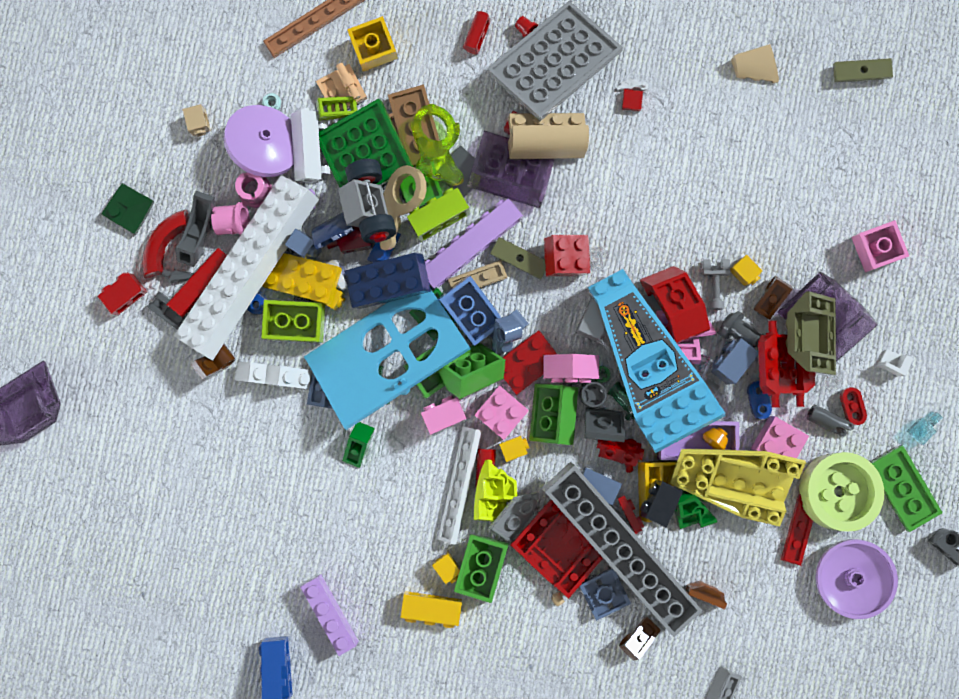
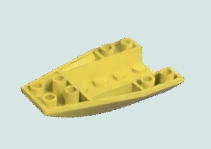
[670,449,806,527]

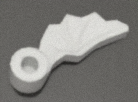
[617,79,648,92]

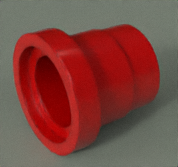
[515,16,538,38]

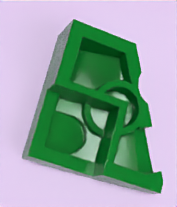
[675,493,717,529]

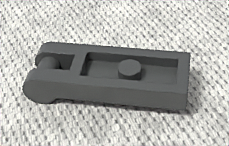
[147,291,189,330]

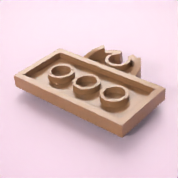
[388,84,444,167]

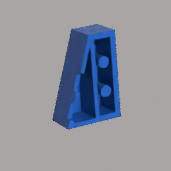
[259,636,293,699]

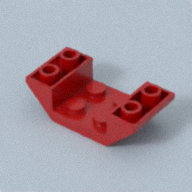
[640,266,710,343]

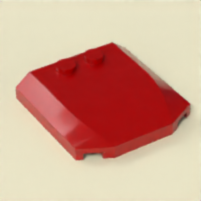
[510,499,603,599]

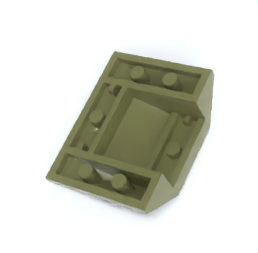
[786,291,836,375]

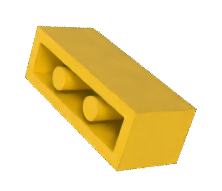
[400,591,462,628]

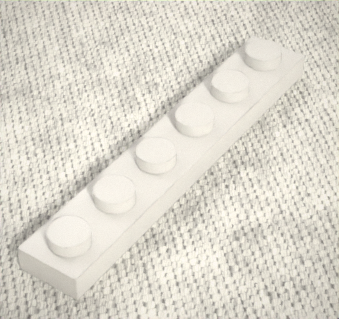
[438,426,481,545]

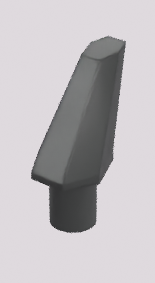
[162,270,194,283]

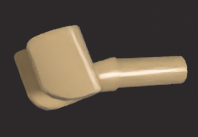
[552,592,565,606]

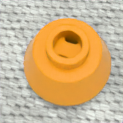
[703,427,728,450]

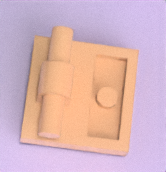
[316,63,368,112]

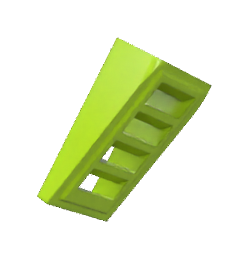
[316,96,357,121]

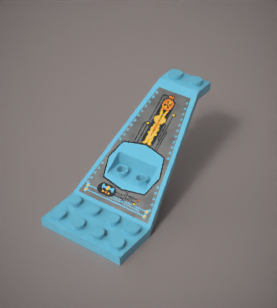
[588,269,725,453]

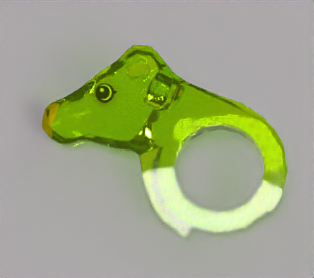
[411,104,464,186]

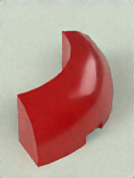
[142,209,189,279]

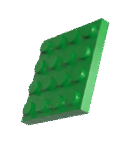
[319,98,413,188]

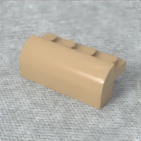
[508,113,589,159]

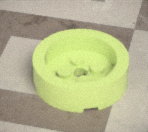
[799,452,884,532]

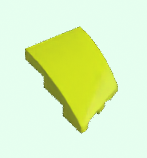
[474,460,517,522]

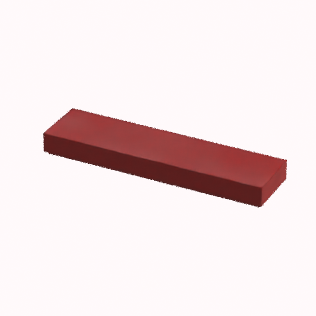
[166,248,227,318]
[780,494,813,566]

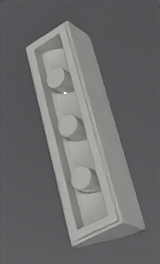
[705,667,742,699]

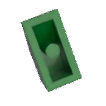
[342,422,375,468]

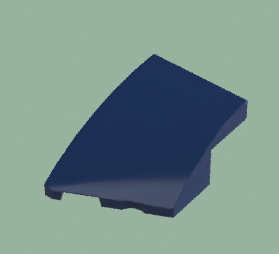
[312,212,355,250]

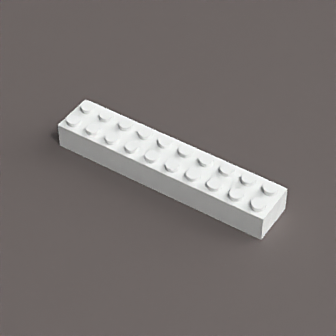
[174,175,319,360]

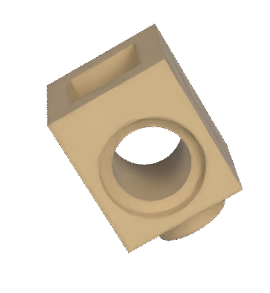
[182,104,211,137]

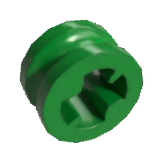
[594,366,611,383]

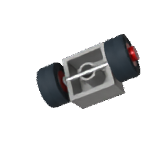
[338,159,396,243]

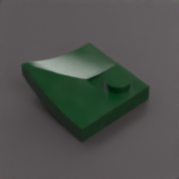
[101,183,154,236]

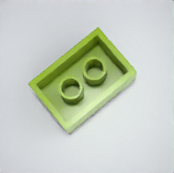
[407,187,470,242]
[261,300,326,343]

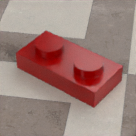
[618,495,645,536]

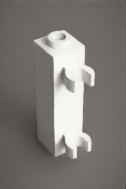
[291,107,330,183]

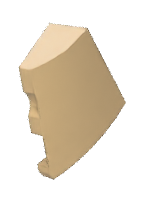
[731,44,779,84]

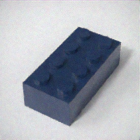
[344,252,431,309]

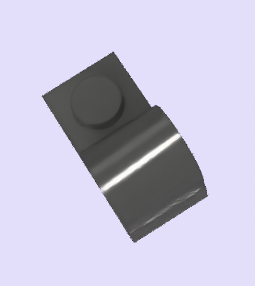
[928,528,959,567]

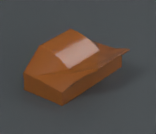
[685,581,727,610]

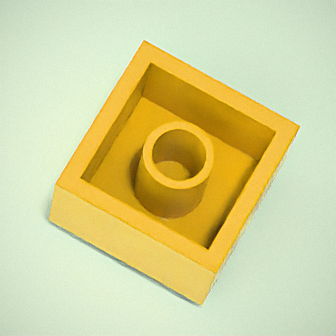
[347,16,398,72]

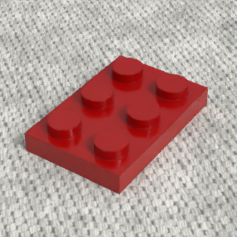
[503,330,557,395]

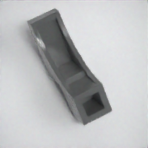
[176,191,215,267]

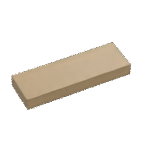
[447,260,507,288]

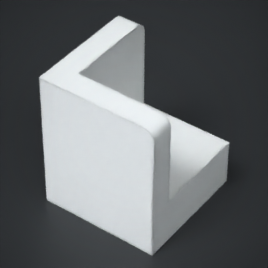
[877,349,914,376]

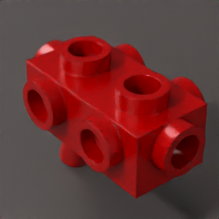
[596,439,645,473]

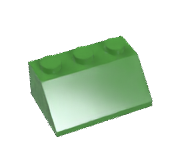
[438,342,505,399]
[529,384,579,445]
[454,534,509,603]

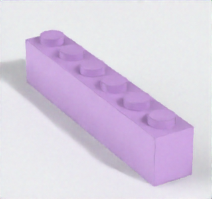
[425,198,523,290]

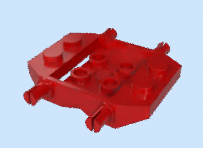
[758,320,816,408]

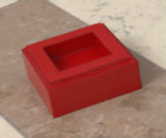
[622,89,643,111]

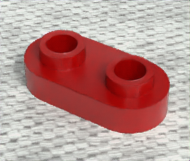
[840,387,867,425]

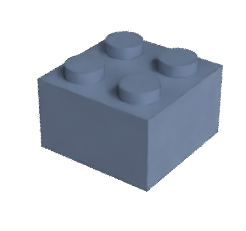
[709,338,759,385]

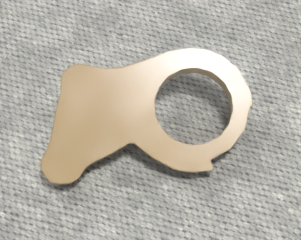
[379,165,427,250]

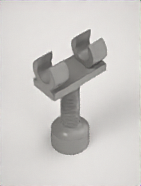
[701,259,730,310]

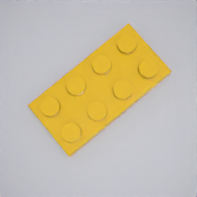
[262,253,342,305]

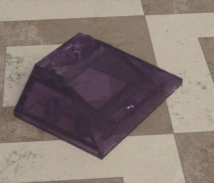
[778,271,878,362]
[0,360,61,446]

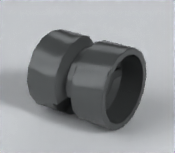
[579,382,607,407]

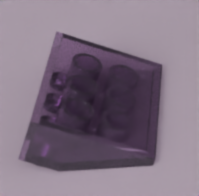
[467,130,554,209]

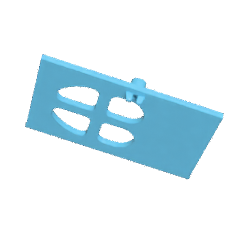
[304,289,471,430]

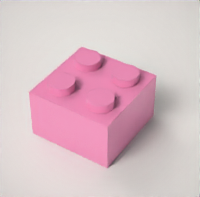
[851,220,909,272]
[544,354,599,383]
[475,385,529,440]
[421,395,467,435]
[751,416,809,458]

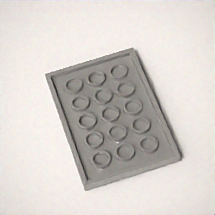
[487,1,623,121]

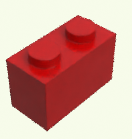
[98,272,148,316]

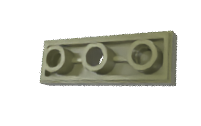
[833,58,893,83]
[490,237,546,280]

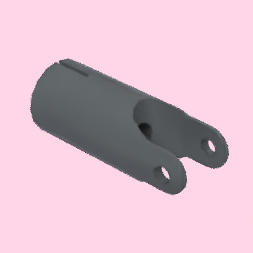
[807,404,854,437]

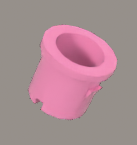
[235,172,272,208]
[211,202,250,236]

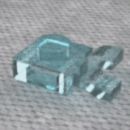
[907,411,943,445]

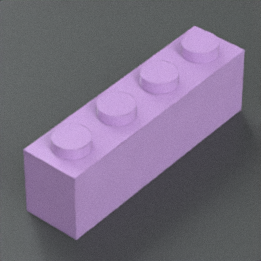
[300,574,359,656]

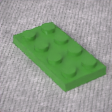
[871,445,943,532]

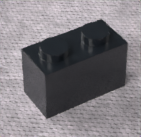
[640,480,683,528]

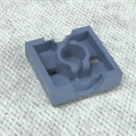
[580,567,631,621]

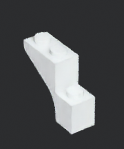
[235,361,312,389]

